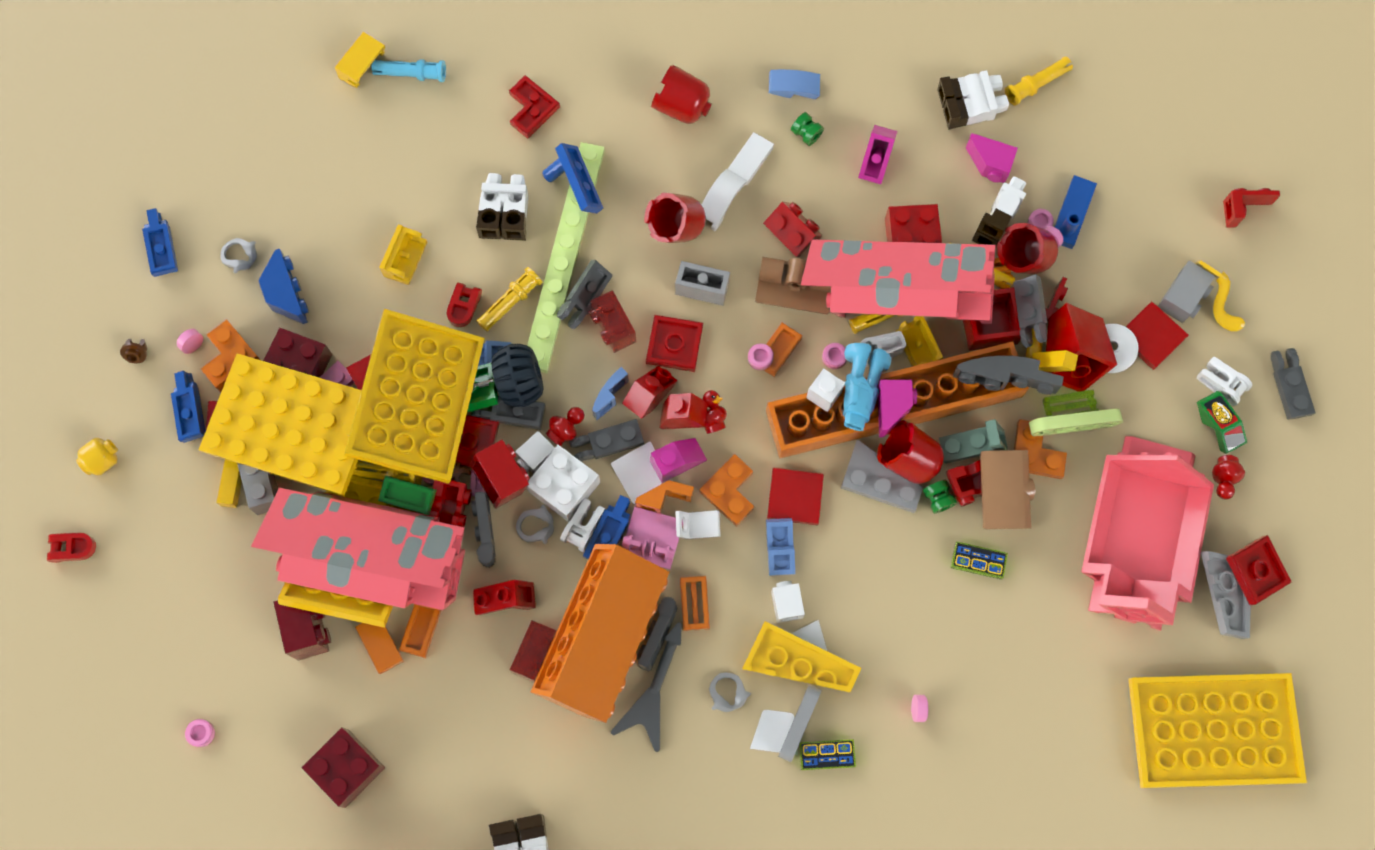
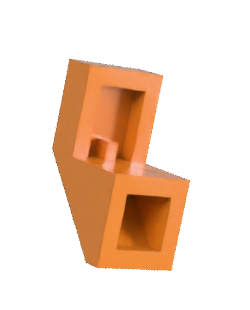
[635,480,694,514]

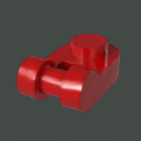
[446,282,482,327]
[47,533,96,563]

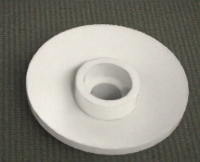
[1105,324,1138,373]

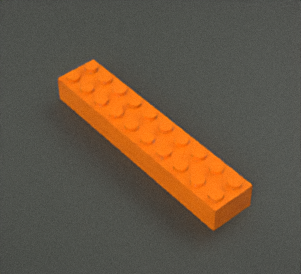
[766,342,1029,459]

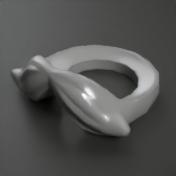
[221,238,257,273]
[516,505,554,544]
[709,672,751,712]

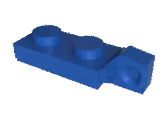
[142,208,178,277]
[171,371,206,443]
[583,495,630,559]

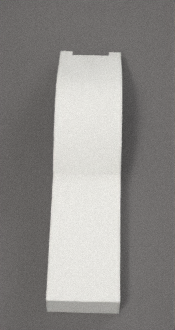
[702,132,774,231]

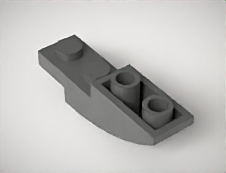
[953,356,1064,395]

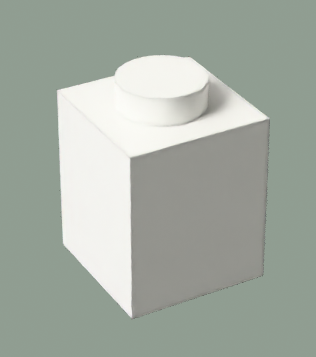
[806,368,845,412]
[515,431,555,474]
[771,581,805,623]

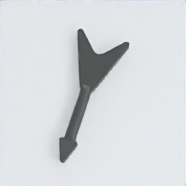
[611,622,681,752]

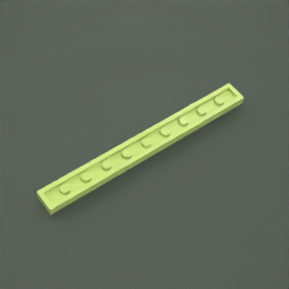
[527,142,605,373]

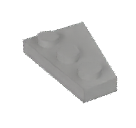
[841,439,923,513]
[1201,551,1251,639]

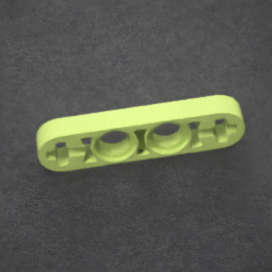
[1029,409,1123,436]

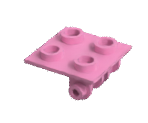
[622,506,683,570]

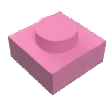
[319,361,354,387]

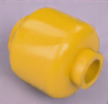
[76,438,118,475]

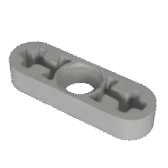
[778,684,822,762]

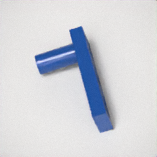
[542,143,604,214]
[1054,175,1097,249]

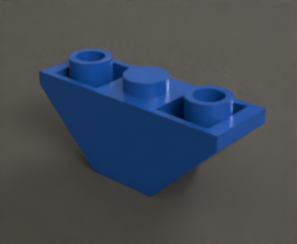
[258,249,309,324]

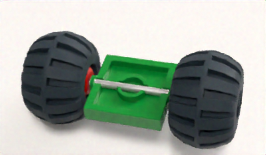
[467,344,544,412]

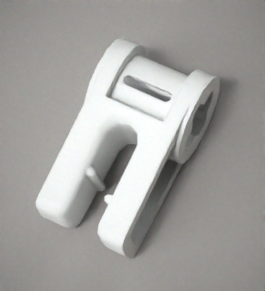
[860,331,906,367]
[1196,357,1252,406]
[560,498,605,553]

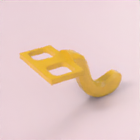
[1196,260,1245,331]

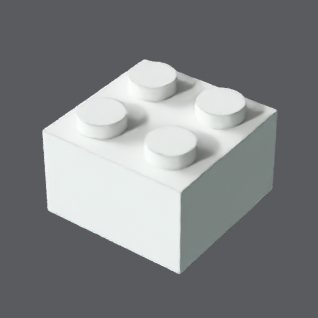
[527,445,600,522]

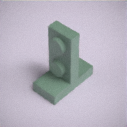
[939,419,1008,464]

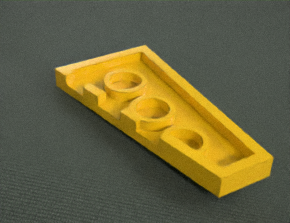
[742,621,861,692]

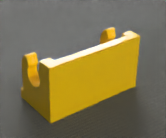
[335,32,385,88]
[379,224,427,285]
[895,316,943,366]

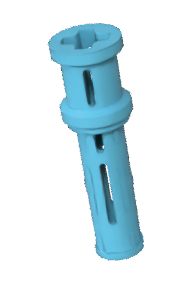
[372,59,446,82]

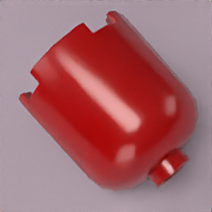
[651,65,712,124]
[644,192,706,243]
[997,223,1058,274]
[877,420,944,484]

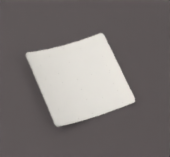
[611,442,673,504]

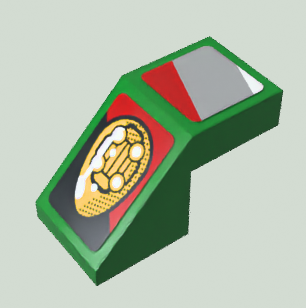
[1197,391,1248,454]

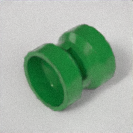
[791,112,824,146]
[923,479,957,514]

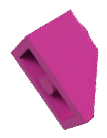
[858,125,898,184]
[966,133,1018,183]
[877,380,917,437]
[650,438,707,483]

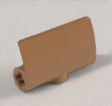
[755,257,831,315]
[980,450,1035,529]

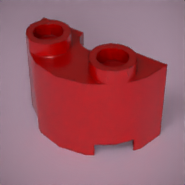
[945,460,982,507]
[430,480,472,527]

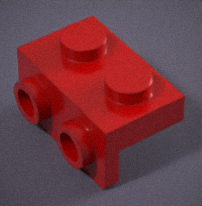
[763,201,822,257]

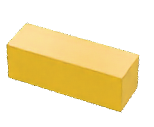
[1031,350,1078,372]
[216,459,242,508]

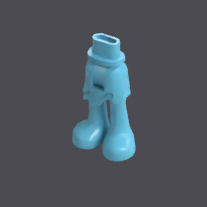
[843,343,892,431]

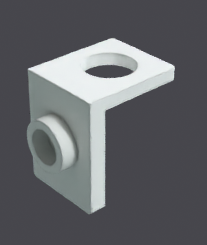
[676,510,721,539]

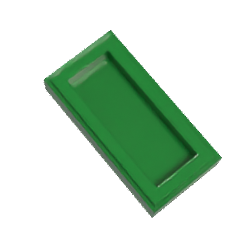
[378,476,437,515]

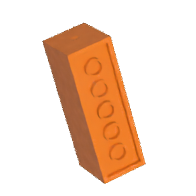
[530,544,670,723]

